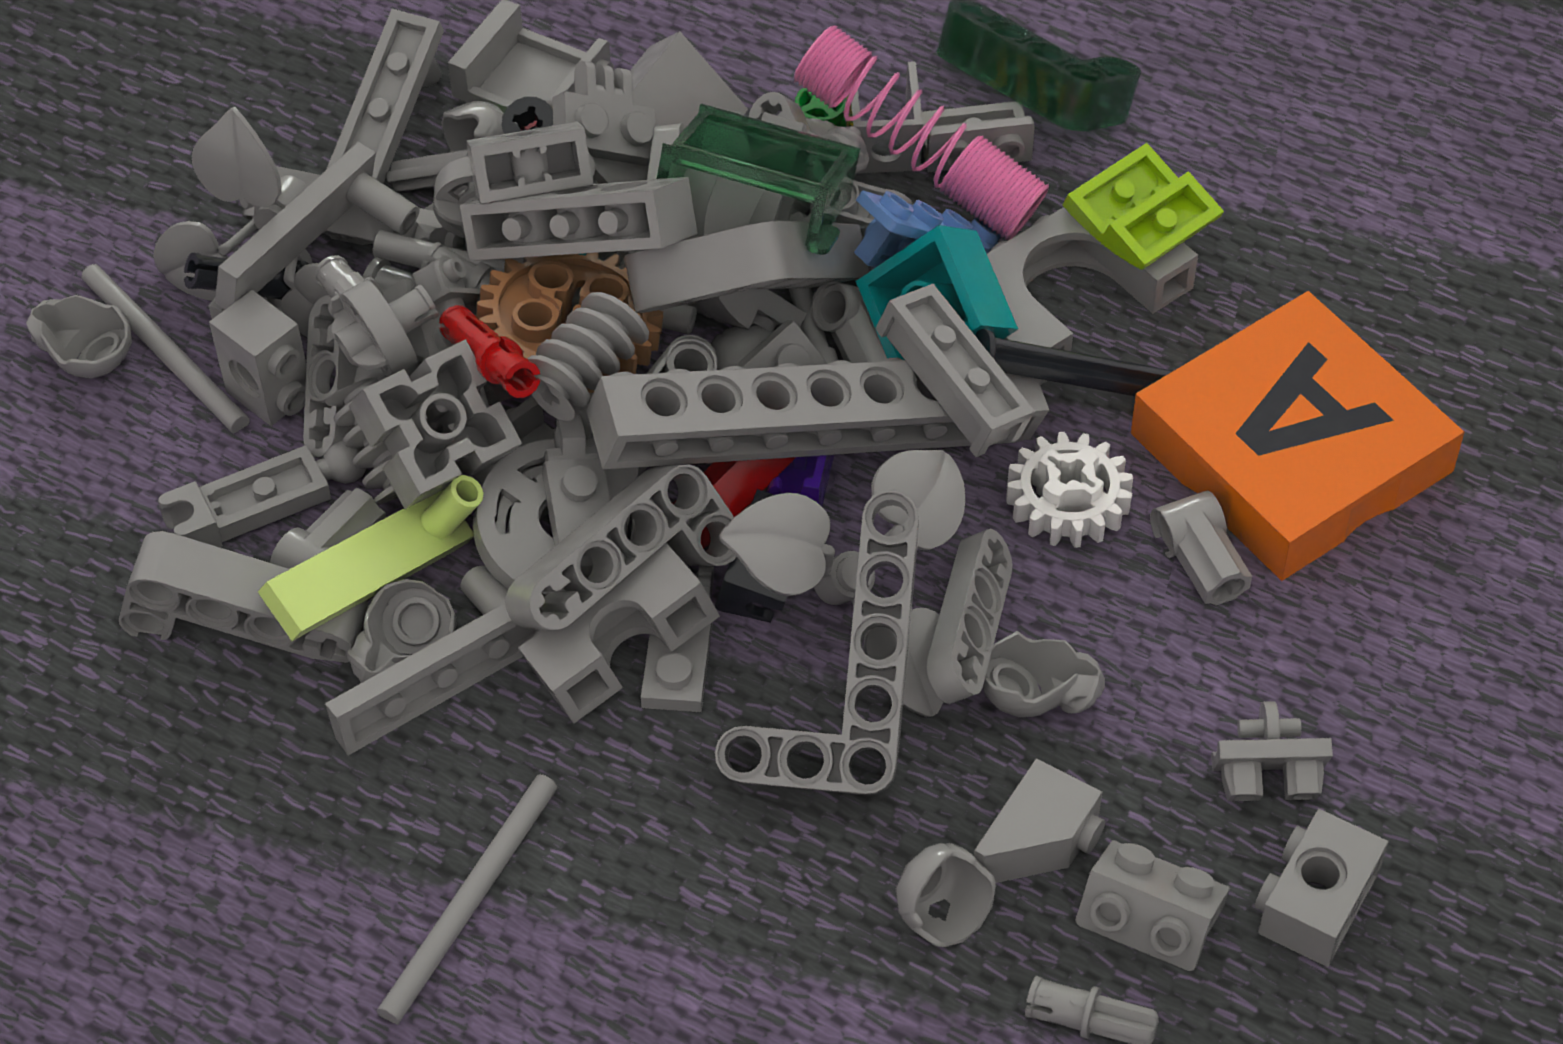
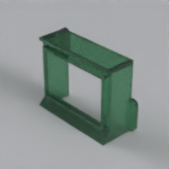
[657,103,861,255]

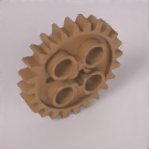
[476,253,663,393]

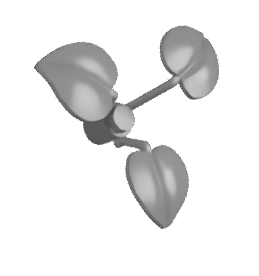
[153,107,329,337]
[719,450,965,717]

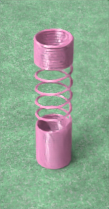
[794,26,1049,240]

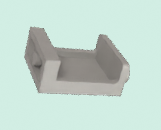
[448,0,614,113]

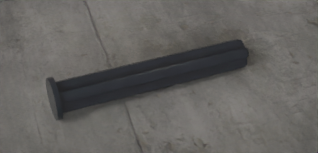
[975,329,1173,396]

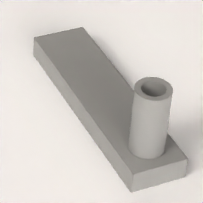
[326,9,444,183]
[215,141,420,309]
[325,565,544,755]

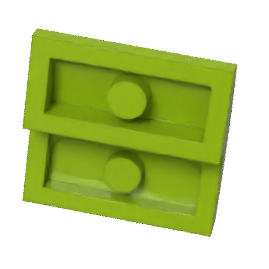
[1062,143,1224,270]

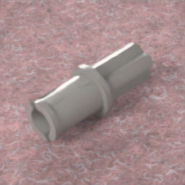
[1025,976,1159,1044]

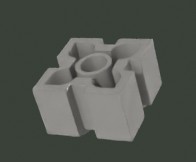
[349,339,522,509]

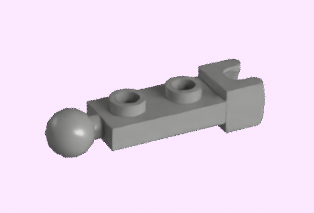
[158,440,367,547]

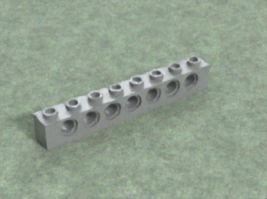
[586,358,1049,470]

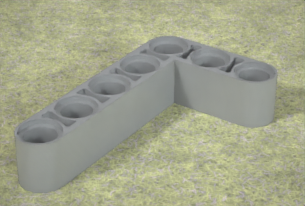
[624,221,869,313]
[715,490,919,795]

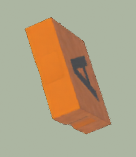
[1131,291,1464,581]

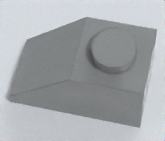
[974,758,1105,883]

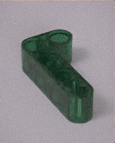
[936,0,1141,131]

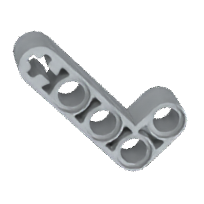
[505,464,737,630]
[119,531,368,663]

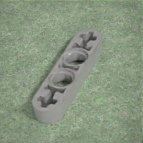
[926,528,1013,704]

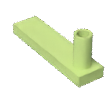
[258,475,484,641]

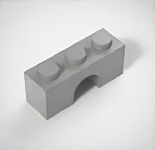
[518,543,720,723]

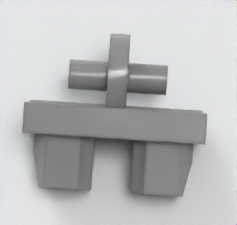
[1211,701,1333,801]

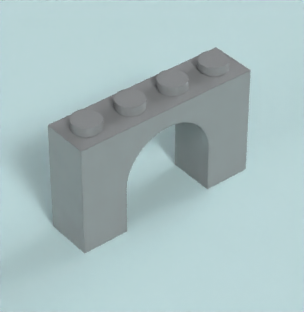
[987,207,1198,385]

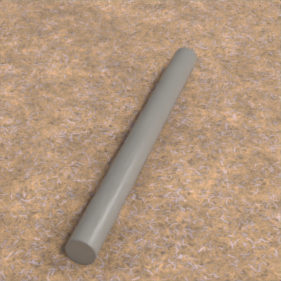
[82,264,250,434]
[377,774,557,1025]

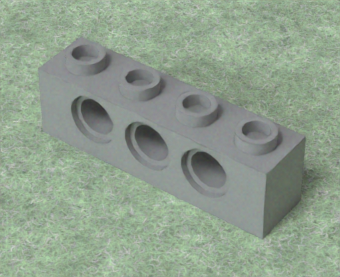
[459,177,698,261]

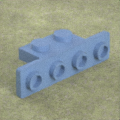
[854,190,1001,268]

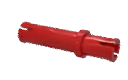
[439,305,540,398]

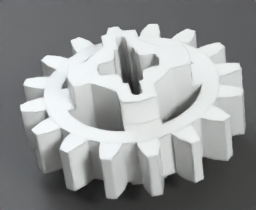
[1006,432,1133,548]

